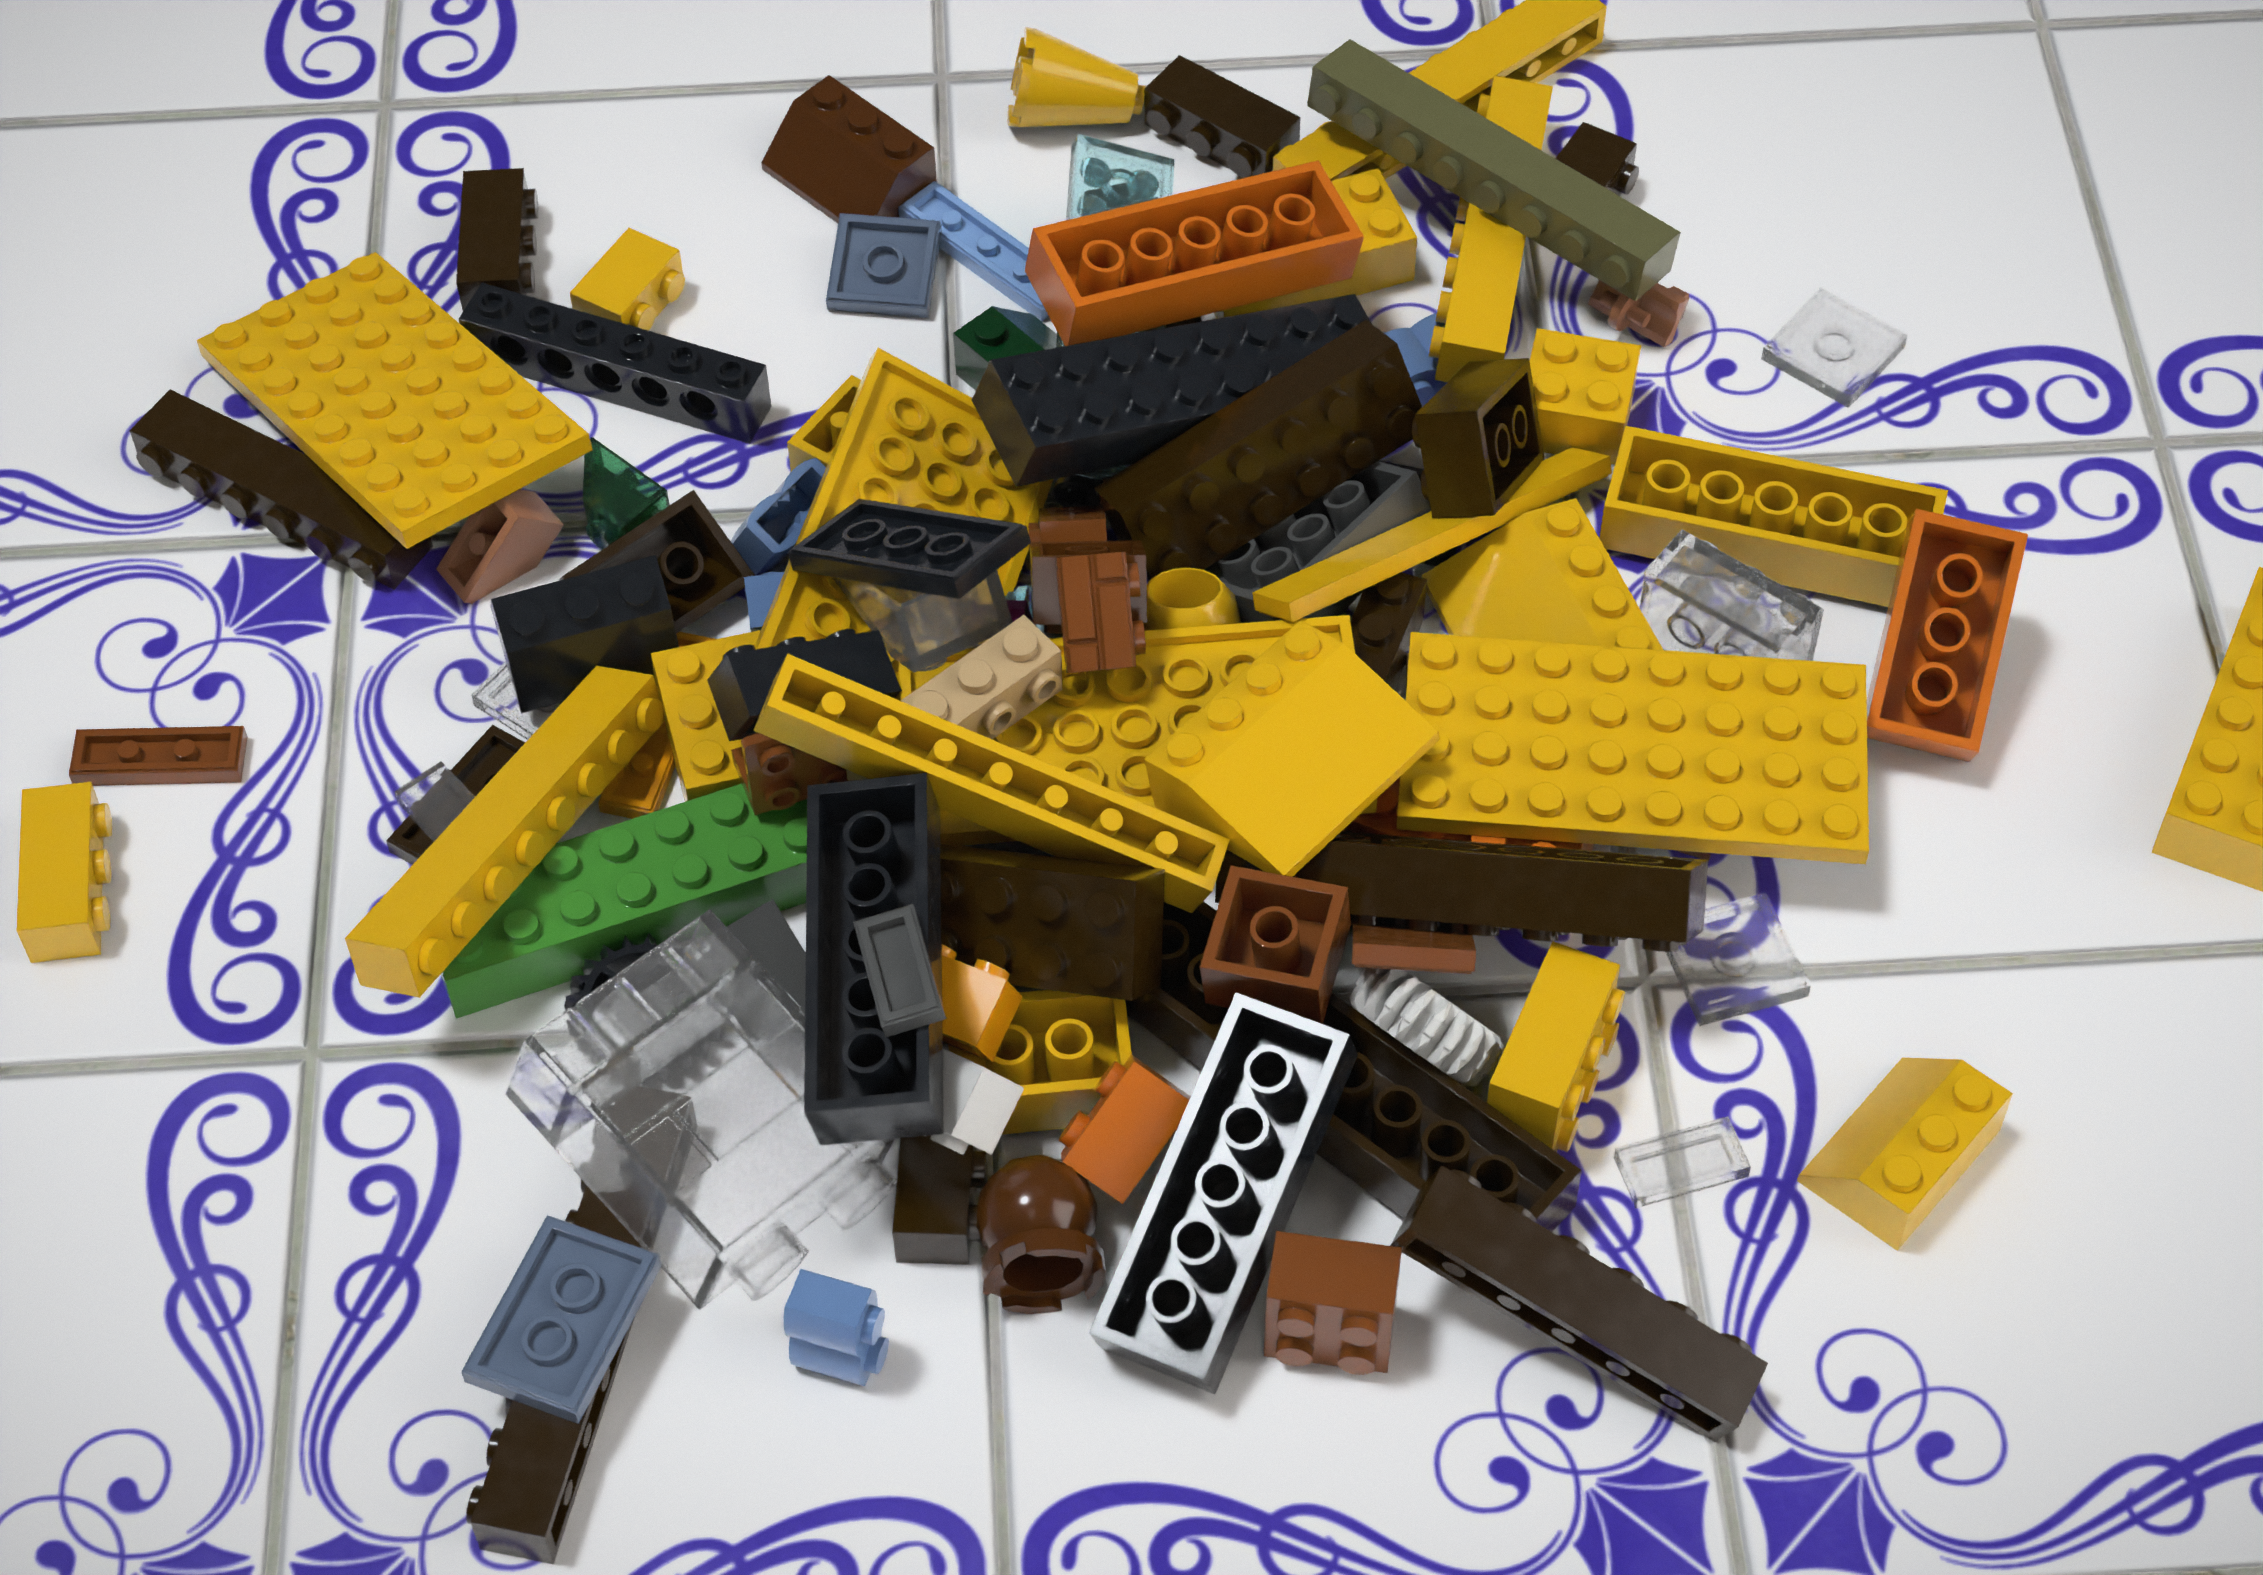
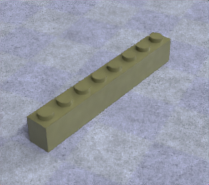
[1307,39,1681,301]

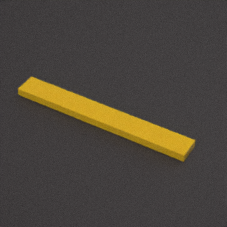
[1252,447,1612,622]

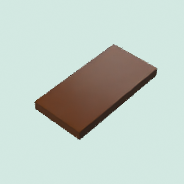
[1352,918,1476,974]

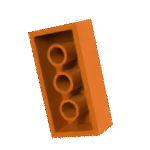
[1867,509,2028,762]

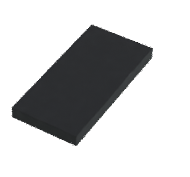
[788,499,1031,599]

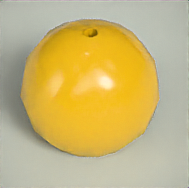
[1143,568,1241,631]

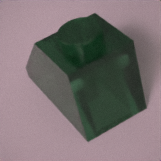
[583,437,670,550]

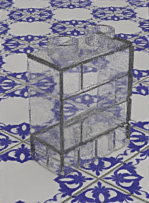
[505,909,898,1310]

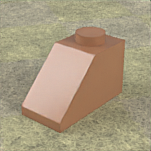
[436,489,564,604]

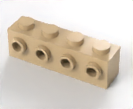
[846,615,1062,781]

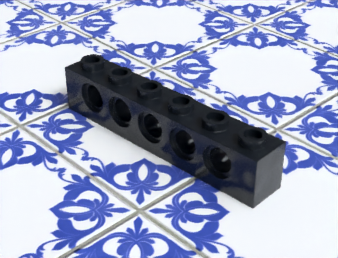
[458,283,772,444]

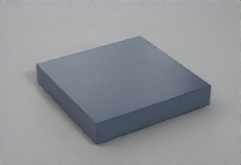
[826,213,942,318]

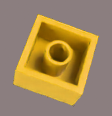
[1529,328,1641,465]

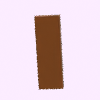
[68,726,248,786]

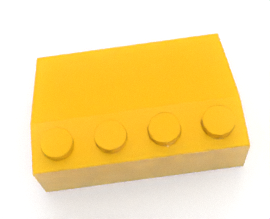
[1421,498,1663,650]
[1144,620,1440,877]

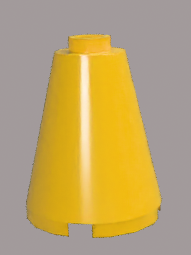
[1007,27,1146,127]

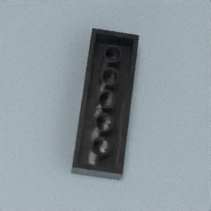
[804,773,944,1146]
[1089,993,1358,1394]

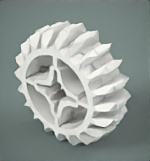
[1349,968,1504,1086]

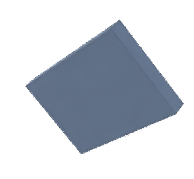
[461,1215,662,1424]

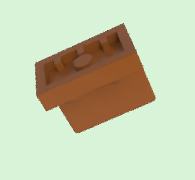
[731,733,848,815]

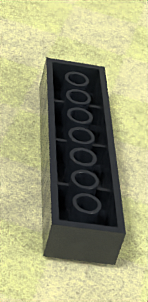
[972,294,1371,487]

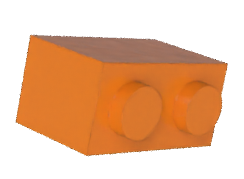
[1059,1054,1191,1204]

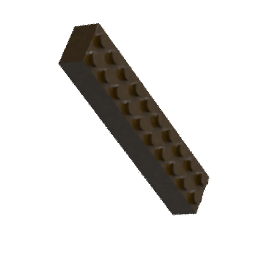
[1125,901,1582,1232]

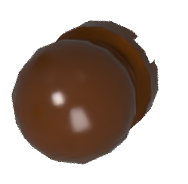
[976,1155,1106,1314]

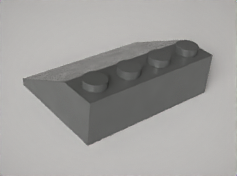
[1204,461,1431,623]

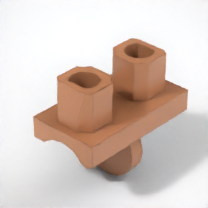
[1588,280,1689,347]

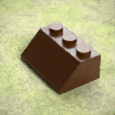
[761,75,937,223]

